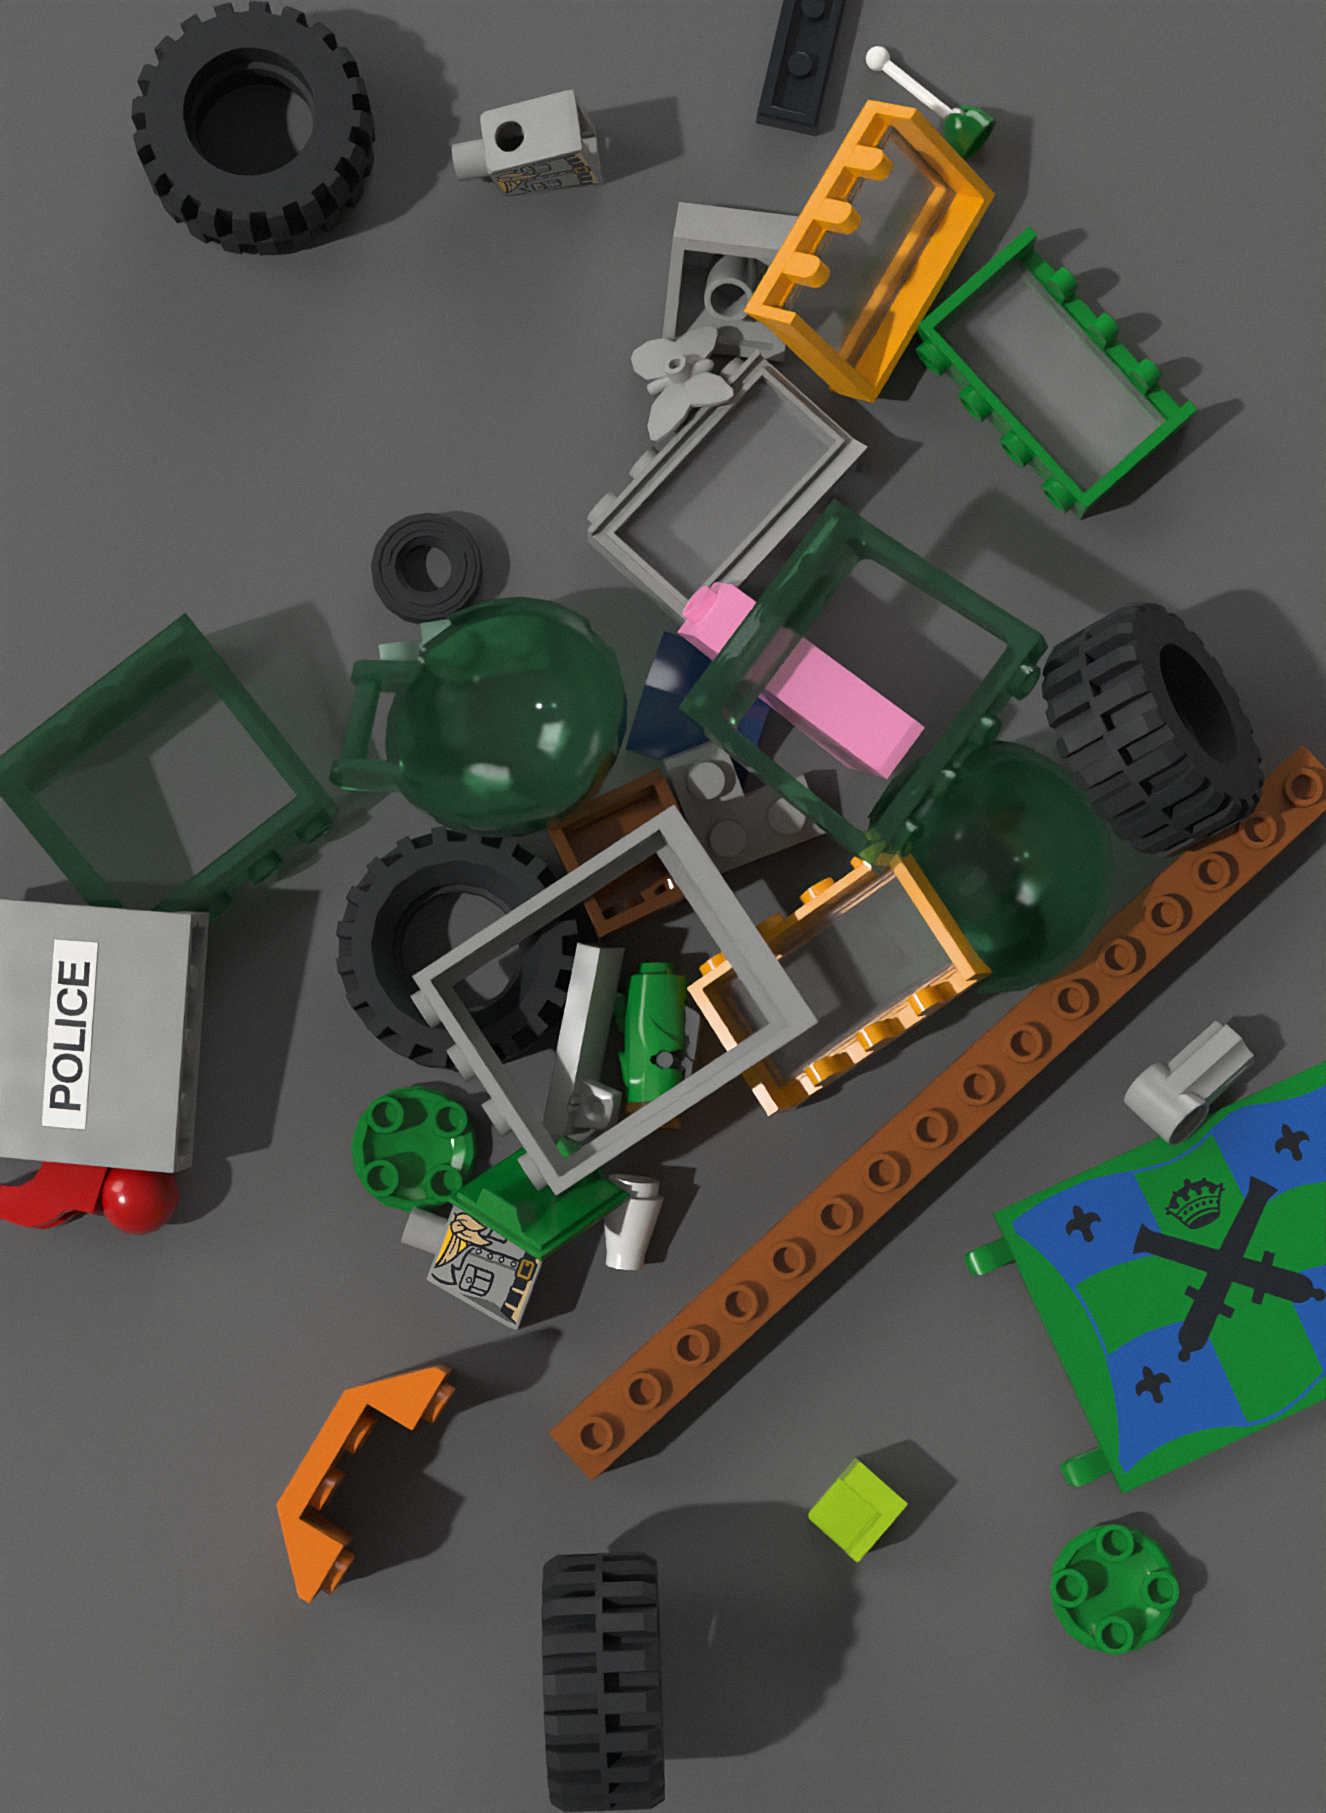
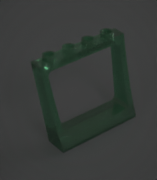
[678,499,1048,876]

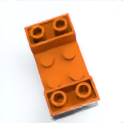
[276,1363,456,1604]

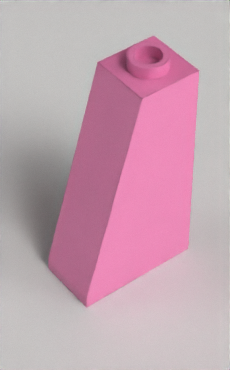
[677,582,925,779]

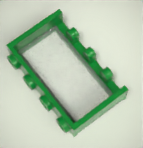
[915,226,1198,520]

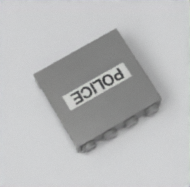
[0,899,209,1173]

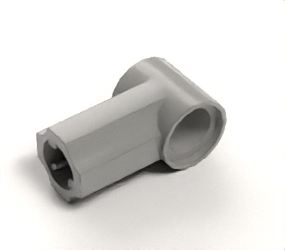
[1124,1021,1254,1146]

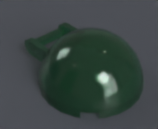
[329,596,628,839]
[833,740,1115,1003]

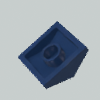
[625,631,770,788]

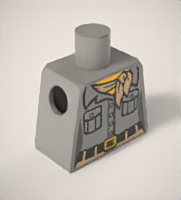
[452,89,603,197]
[401,1205,544,1330]

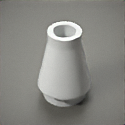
[604,1174,664,1270]

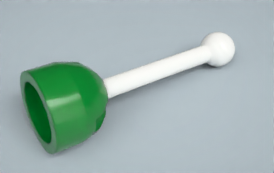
[866,46,996,161]

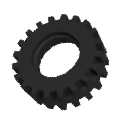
[336,826,579,1072]

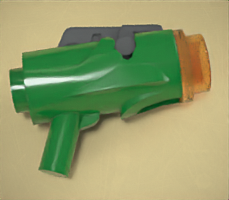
[612,962,703,1131]

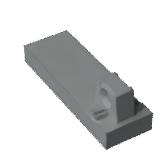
[542,942,625,1136]

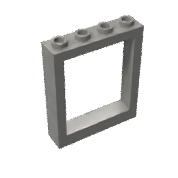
[411,805,818,1196]

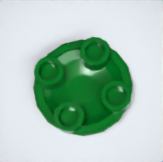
[351,1086,477,1212]
[1049,1524,1179,1655]

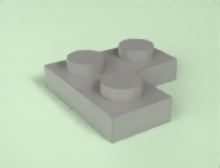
[662,737,825,874]

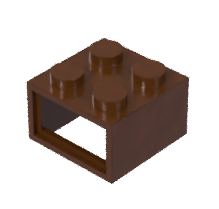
[544,767,688,942]

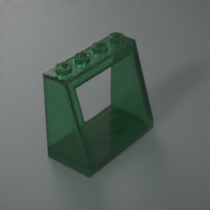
[0,612,339,922]

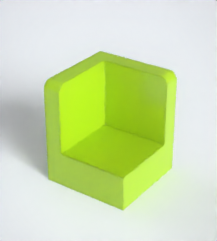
[808,1458,908,1563]

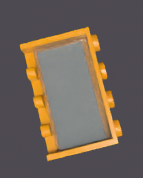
[743,100,996,404]
[687,841,993,1116]

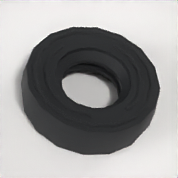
[371,513,483,625]

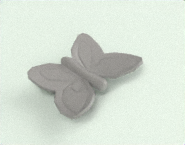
[631,325,733,443]

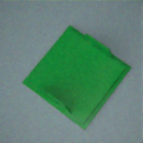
[448,1136,630,1262]

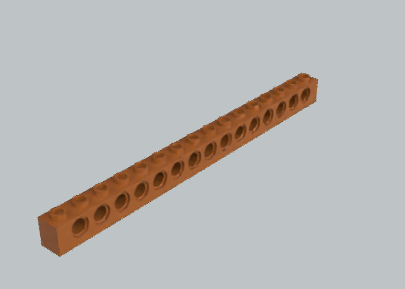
[548,745,1326,1482]

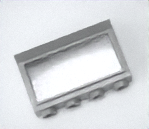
[587,349,868,627]

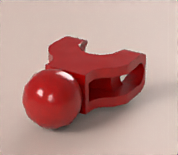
[0,1161,179,1235]

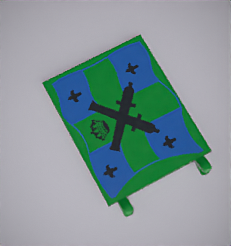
[964,1061,1326,1494]

